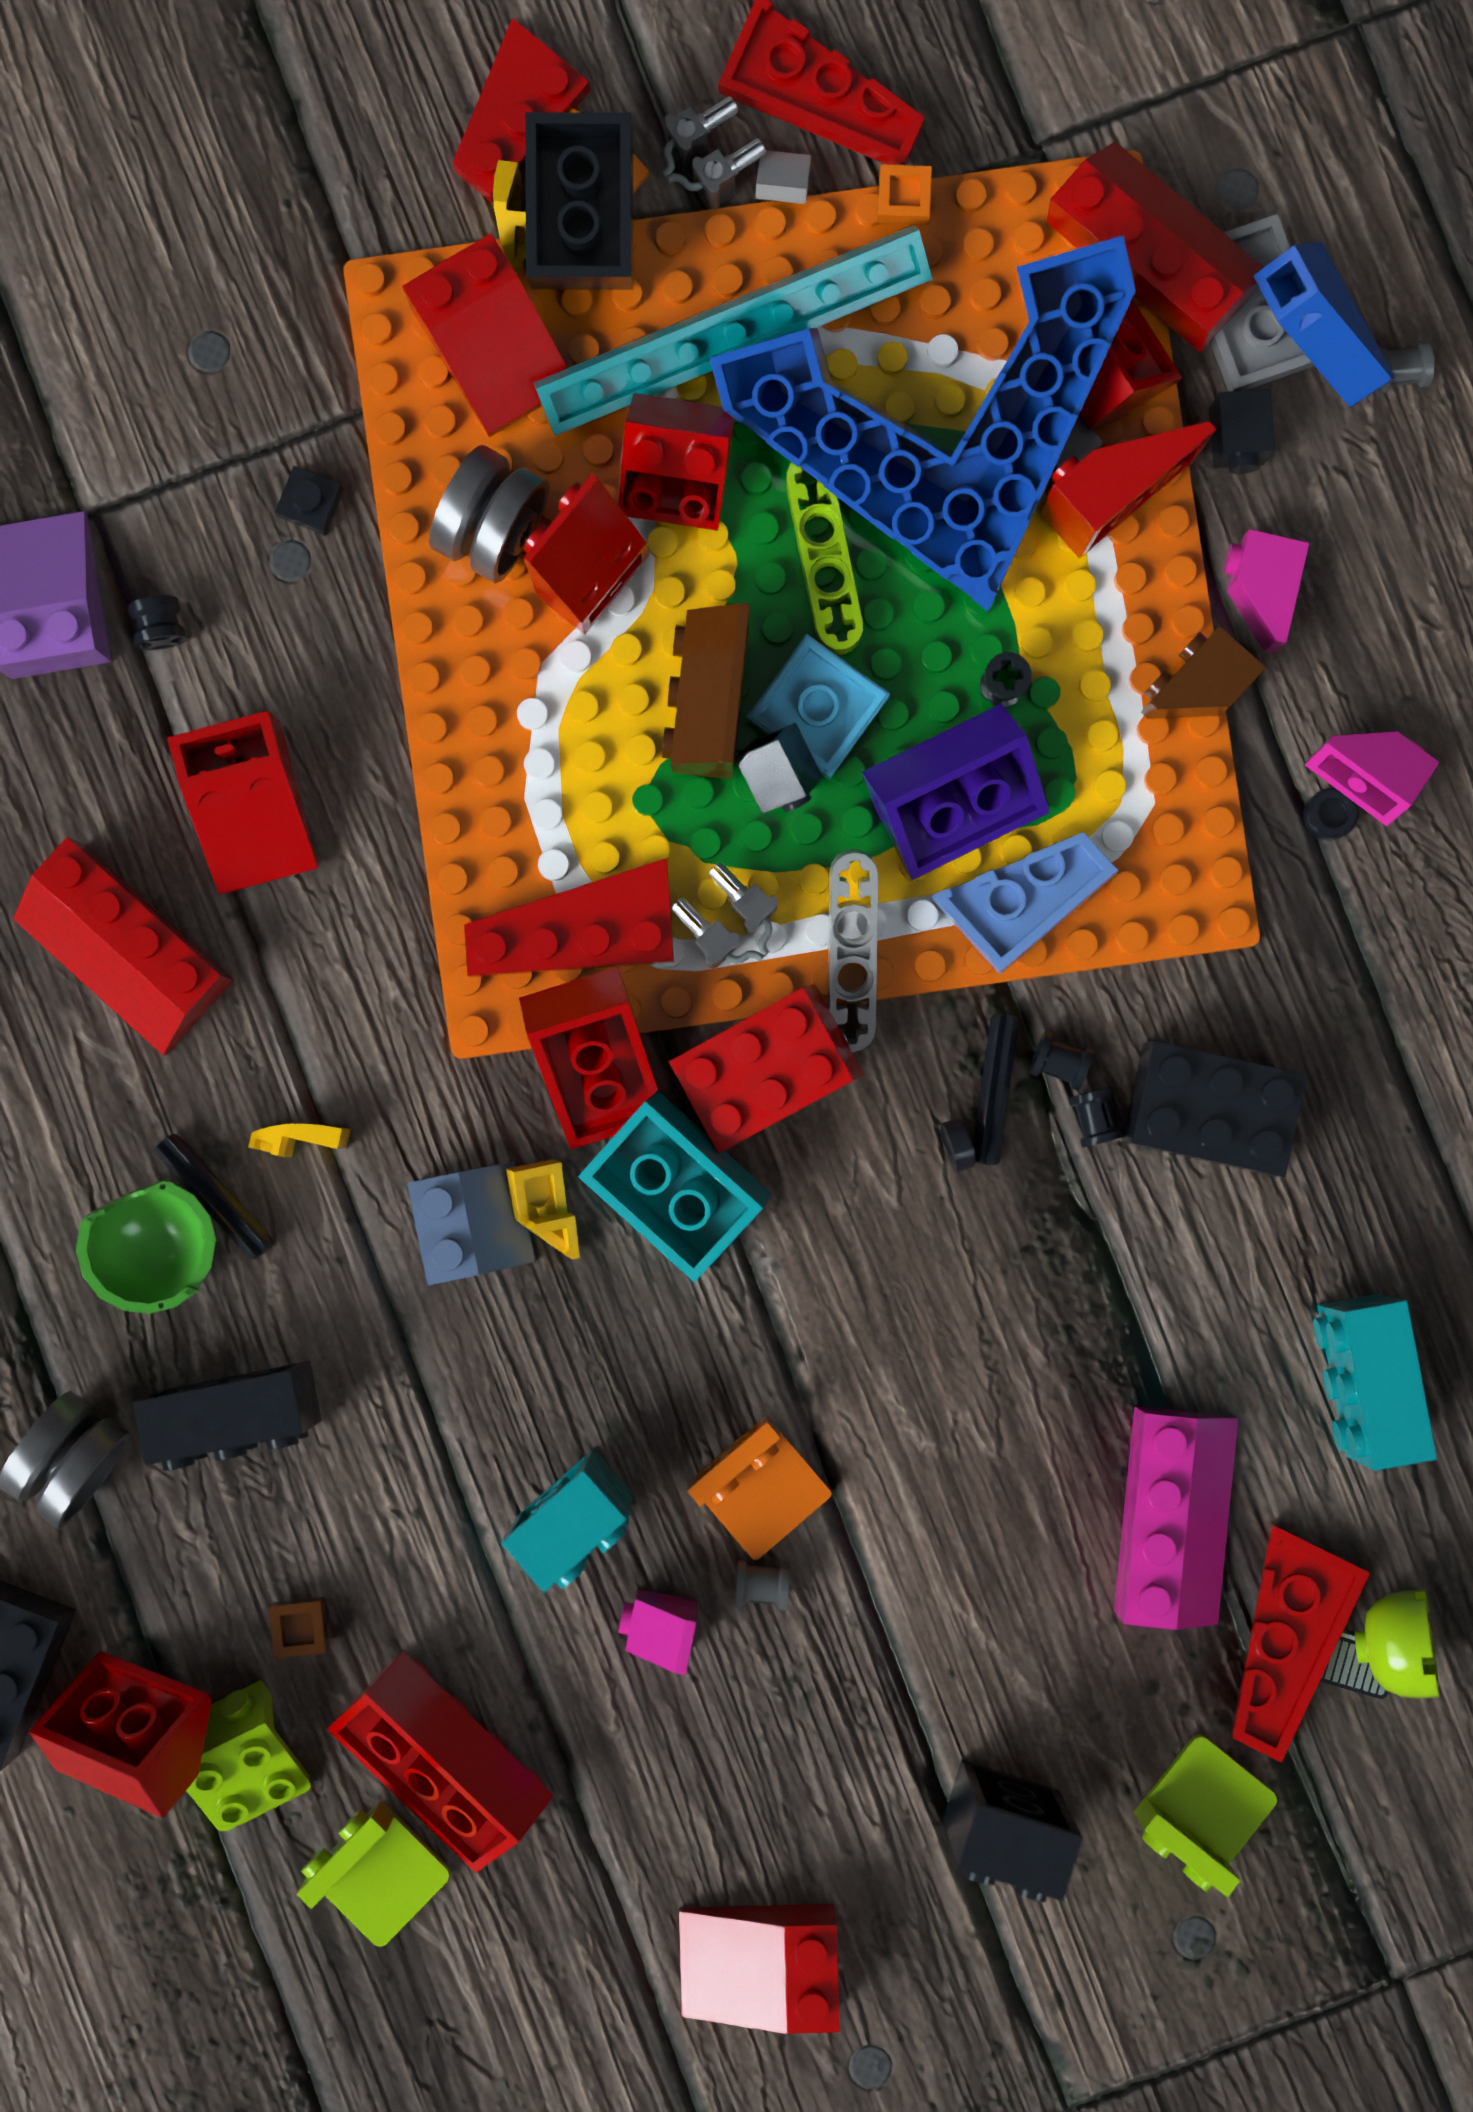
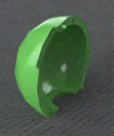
[76,1181,217,1314]

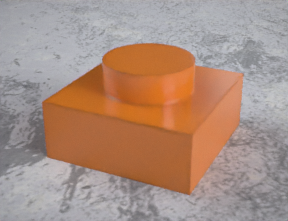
[877,164,932,225]

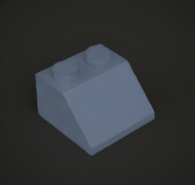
[407,1161,536,1286]

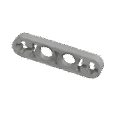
[828,849,878,1052]

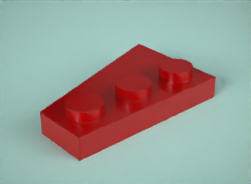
[452,17,590,204]

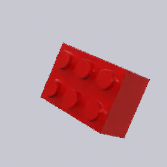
[669,984,865,1154]

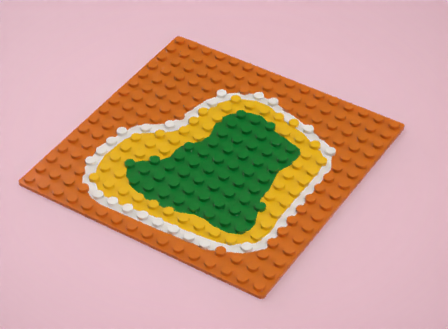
[344,150,1260,1059]

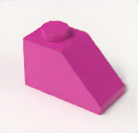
[1223,529,1309,654]
[1305,731,1440,826]
[618,1589,698,1675]

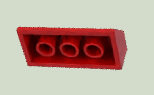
[1046,141,1264,353]
[13,837,234,1056]
[327,1651,554,1873]

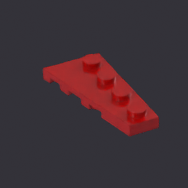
[718,0,925,165]
[464,858,675,977]

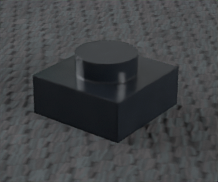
[275,466,344,536]

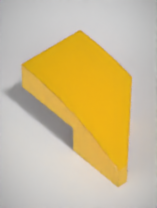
[493,160,526,275]
[248,1124,351,1157]
[506,1159,580,1259]

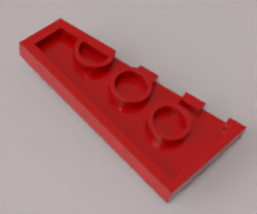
[1232,1523,1370,1763]

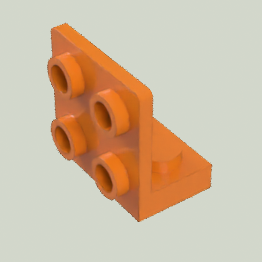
[687,1415,832,1560]

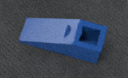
[1253,242,1395,407]

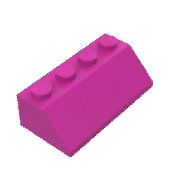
[1114,1406,1238,1630]

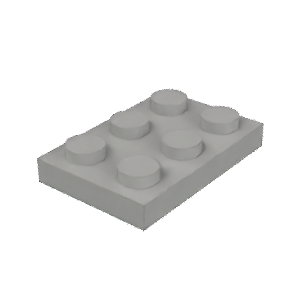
[1210,214,1314,392]

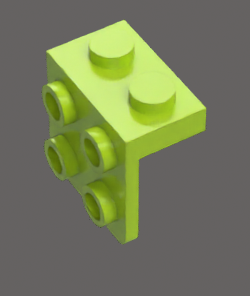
[186,1680,311,1831]
[1133,1734,1277,1898]
[296,1799,450,1947]

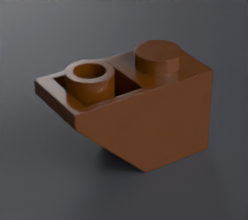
[1141,626,1266,719]

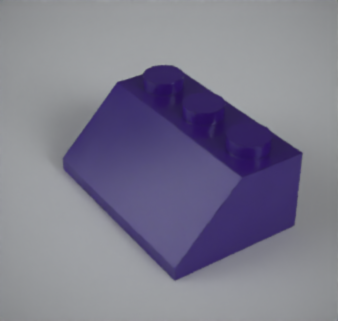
[862,704,1050,880]

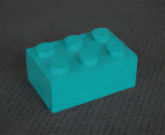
[578,1091,773,1283]
[1313,1294,1437,1471]
[500,1448,634,1593]

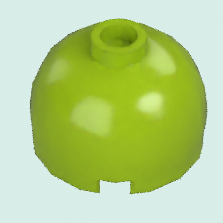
[1355,1589,1440,1698]

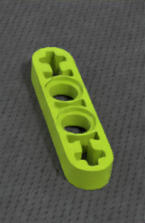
[786,463,863,655]

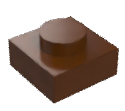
[269,1597,329,1659]

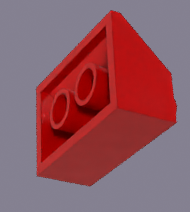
[29,1651,212,1819]

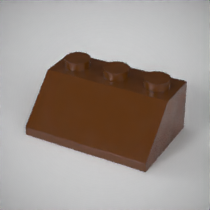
[662,603,750,780]

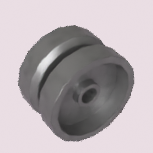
[429,445,550,584]
[0,1391,131,1529]

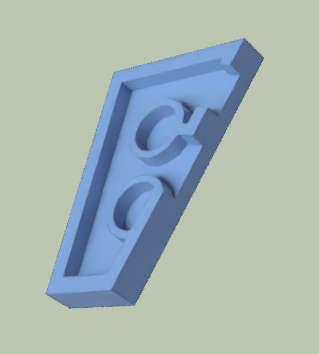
[932,832,1118,975]

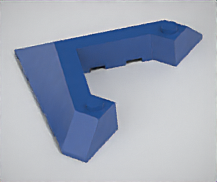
[710,235,1136,612]

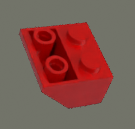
[618,393,735,531]

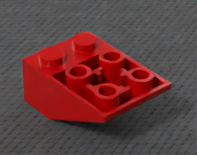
[523,474,649,635]
[167,710,319,895]

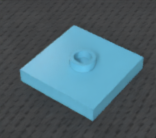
[746,634,890,780]

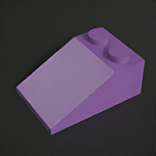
[0,511,112,679]

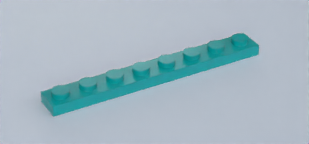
[533,225,932,436]

